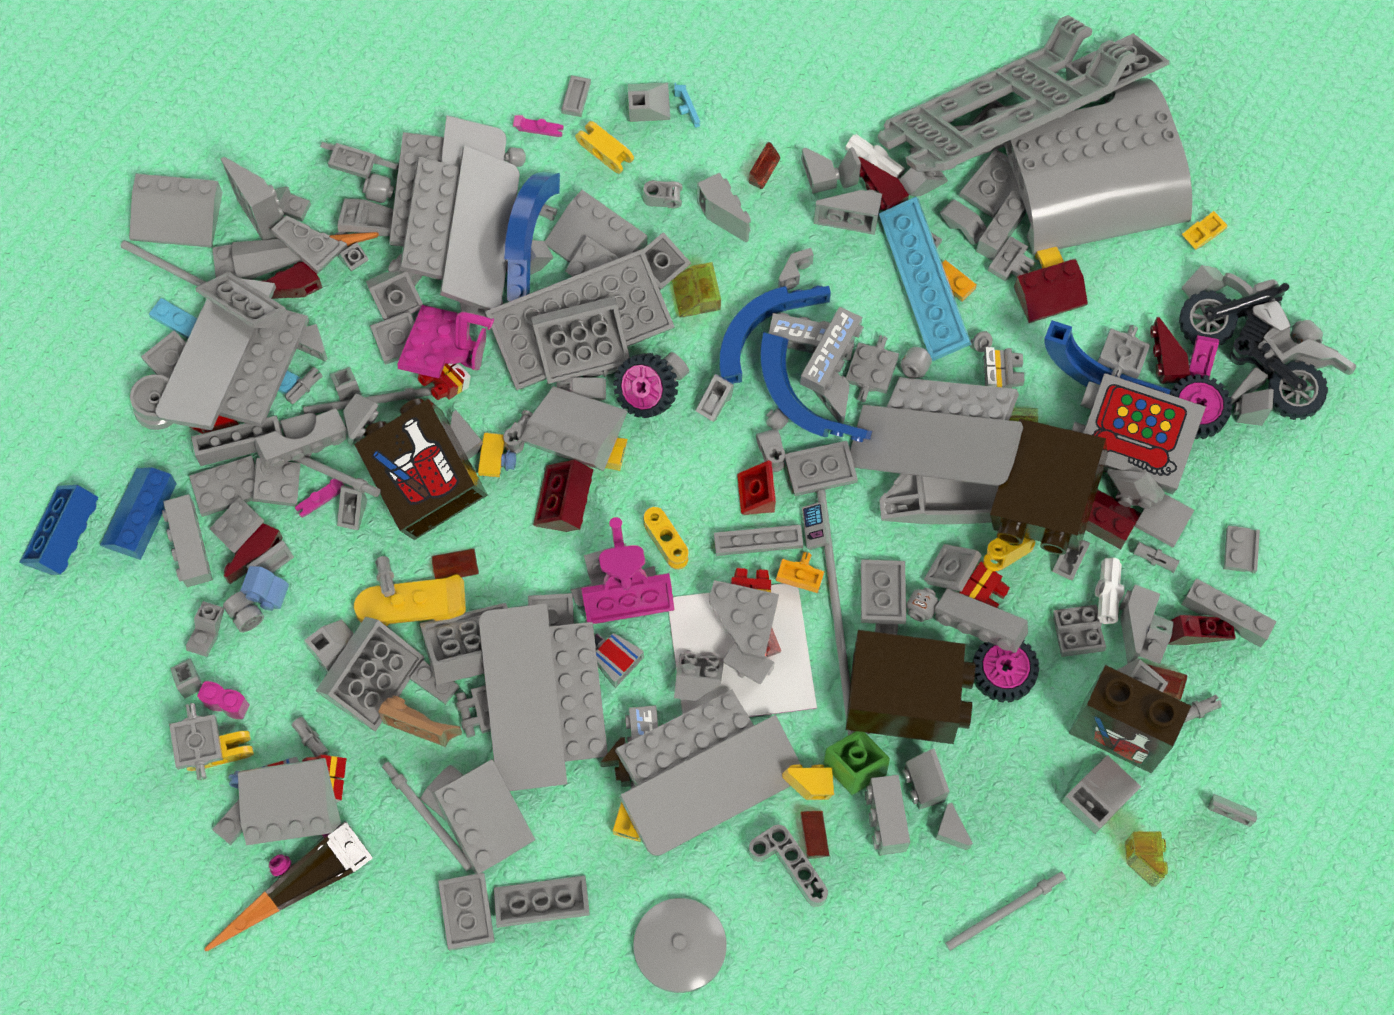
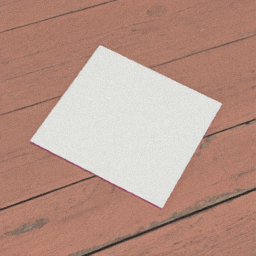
[669,583,817,717]

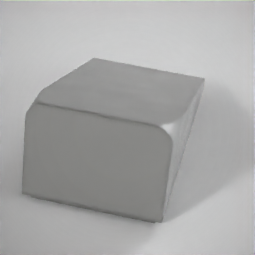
[838,147,861,188]
[1231,367,1268,405]

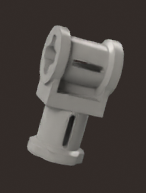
[504,410,533,454]

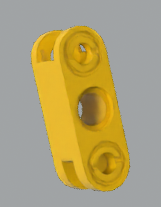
[575,121,634,174]
[644,507,688,570]
[983,538,1036,571]
[186,731,254,771]

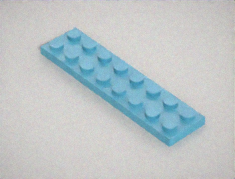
[879,197,971,361]

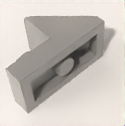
[275,186,311,222]
[696,374,734,422]

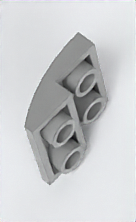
[1135,494,1194,547]
[1053,605,1106,657]

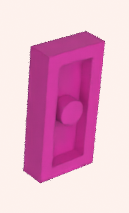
[1189,335,1219,379]

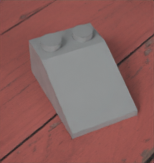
[814,190,882,235]
[1119,585,1160,663]

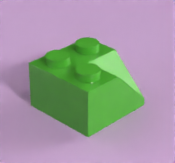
[823,731,890,795]

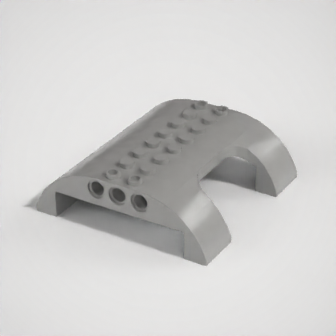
[985,78,1192,255]

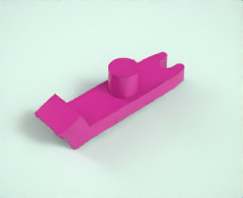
[513,115,564,137]
[295,479,344,517]

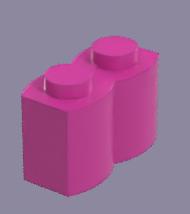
[197,681,250,719]

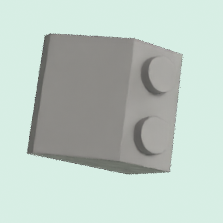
[902,749,950,810]

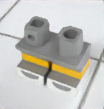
[983,347,1025,389]

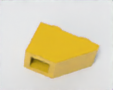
[782,764,834,800]

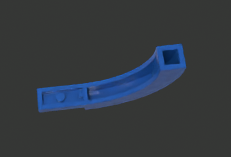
[504,172,560,301]
[719,286,831,384]
[1044,320,1171,394]
[761,332,872,442]

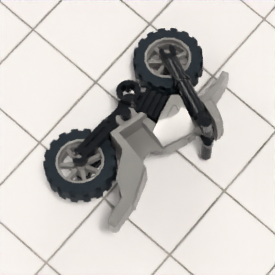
[1179,273,1356,420]

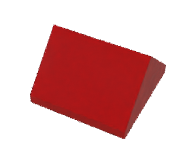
[737,460,776,515]

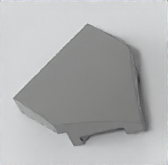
[280,412,317,458]

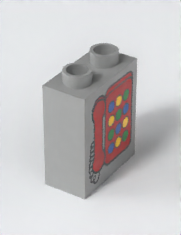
[1072,373,1206,495]

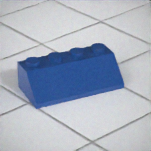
[100,467,177,560]
[19,485,99,575]

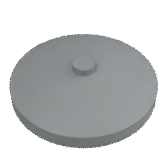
[633,898,726,993]

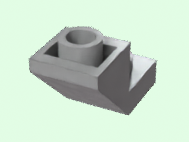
[940,199,987,244]
[335,231,369,271]
[778,248,814,290]
[557,377,606,401]
[186,601,224,657]

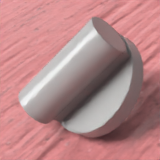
[969,331,993,352]

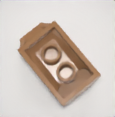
[378,695,462,747]

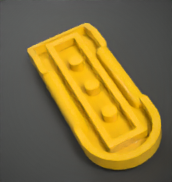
[354,575,466,626]

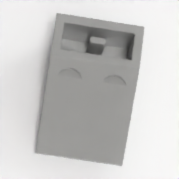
[697,173,751,242]
[1062,755,1141,834]

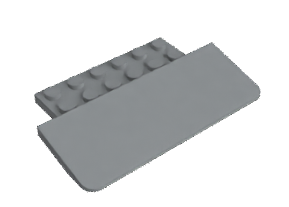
[390,116,506,246]
[400,145,520,310]
[156,278,309,430]
[850,377,1023,486]
[479,603,608,791]
[615,690,801,856]

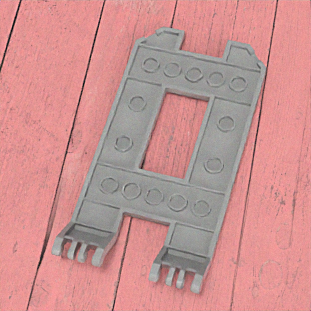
[878,15,1136,172]

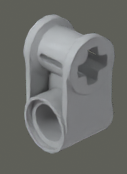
[643,180,683,208]
[756,428,785,472]

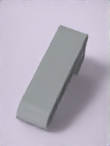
[749,825,828,907]

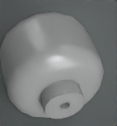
[504,147,526,167]
[766,408,789,431]

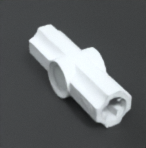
[845,134,905,179]
[1095,558,1124,624]

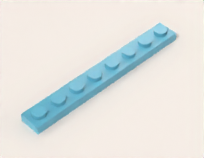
[149,298,300,395]

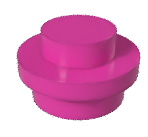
[269,854,291,876]

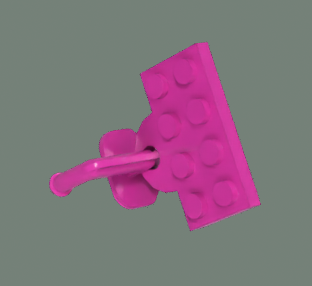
[397,305,494,378]
[581,517,675,624]

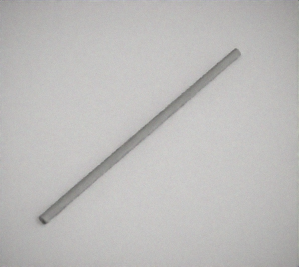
[817,490,856,736]

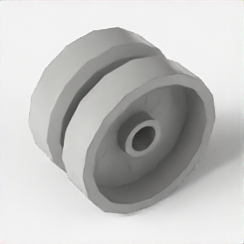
[130,374,174,430]

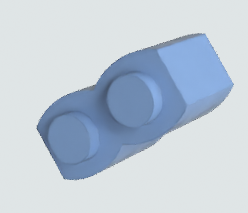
[241,566,289,611]

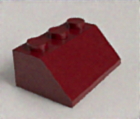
[1014,258,1088,323]
[533,460,594,532]
[1086,490,1142,550]

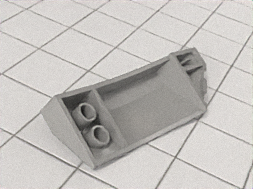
[879,474,999,524]

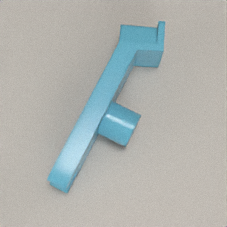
[675,83,700,128]

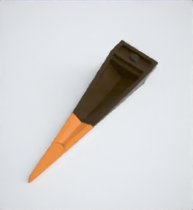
[204,821,373,951]

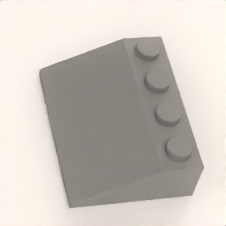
[1066,33,1169,91]
[221,157,284,240]
[129,174,223,248]
[545,190,648,263]
[531,296,630,384]
[520,386,628,471]
[420,603,508,685]
[316,617,425,731]
[238,758,341,845]
[431,759,535,874]

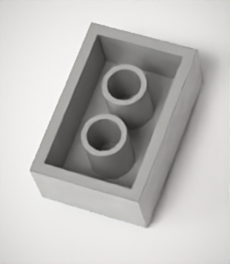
[865,775,910,856]

